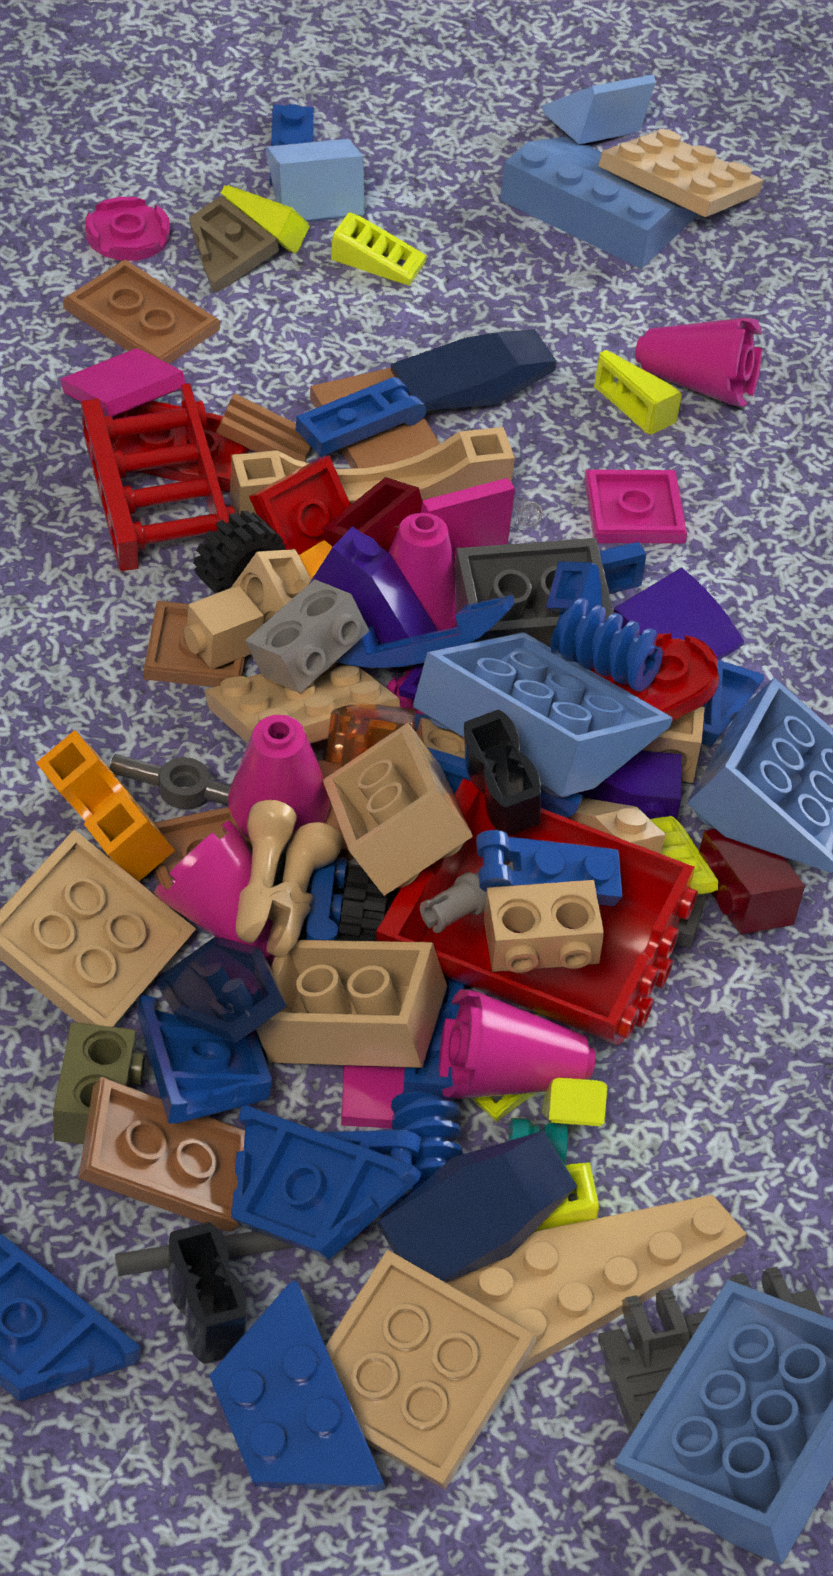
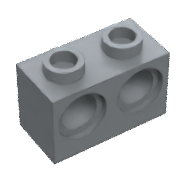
[245,579,369,693]

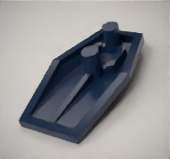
[391,329,557,410]
[154,937,287,1043]
[376,1131,577,1283]

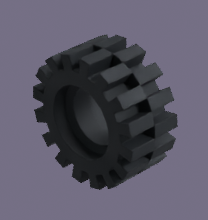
[193,511,285,594]
[338,864,391,941]

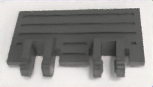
[598,1267,824,1436]

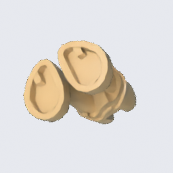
[236,800,342,958]

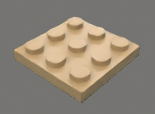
[598,129,764,217]
[205,662,401,743]
[0,830,196,1027]
[325,1250,537,1490]

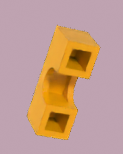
[36,730,176,882]

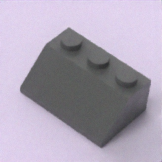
[455,538,614,647]

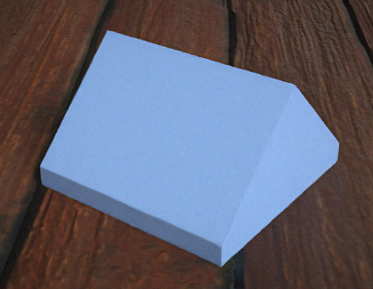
[542,74,656,144]
[266,139,365,222]

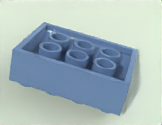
[500,136,699,269]
[413,632,673,798]
[687,677,833,873]
[614,1280,833,1565]

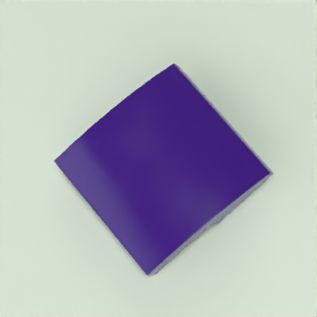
[613,567,744,660]

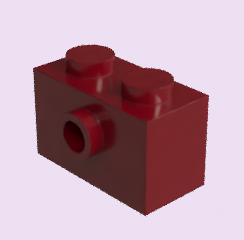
[322,477,422,552]
[699,829,805,934]

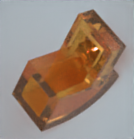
[326,704,417,767]

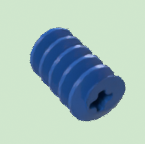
[550,597,663,692]
[391,1092,463,1206]

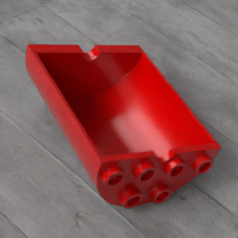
[376,778,698,1045]

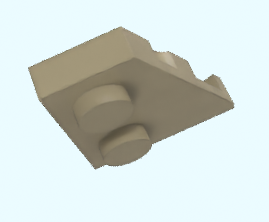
[189,196,279,293]

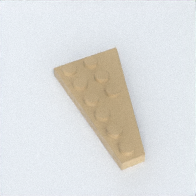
[376,1195,747,1375]

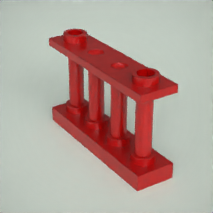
[81,383,235,571]

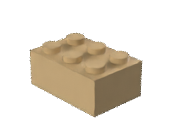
[323,723,473,896]
[256,940,447,1068]

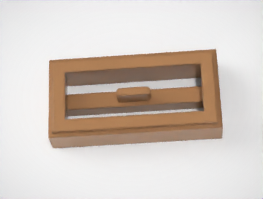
[216,393,311,462]

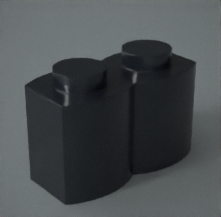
[464,709,541,836]
[168,1222,247,1364]

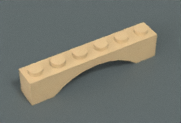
[230,427,515,516]

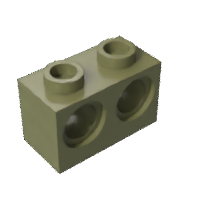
[53,1022,145,1144]

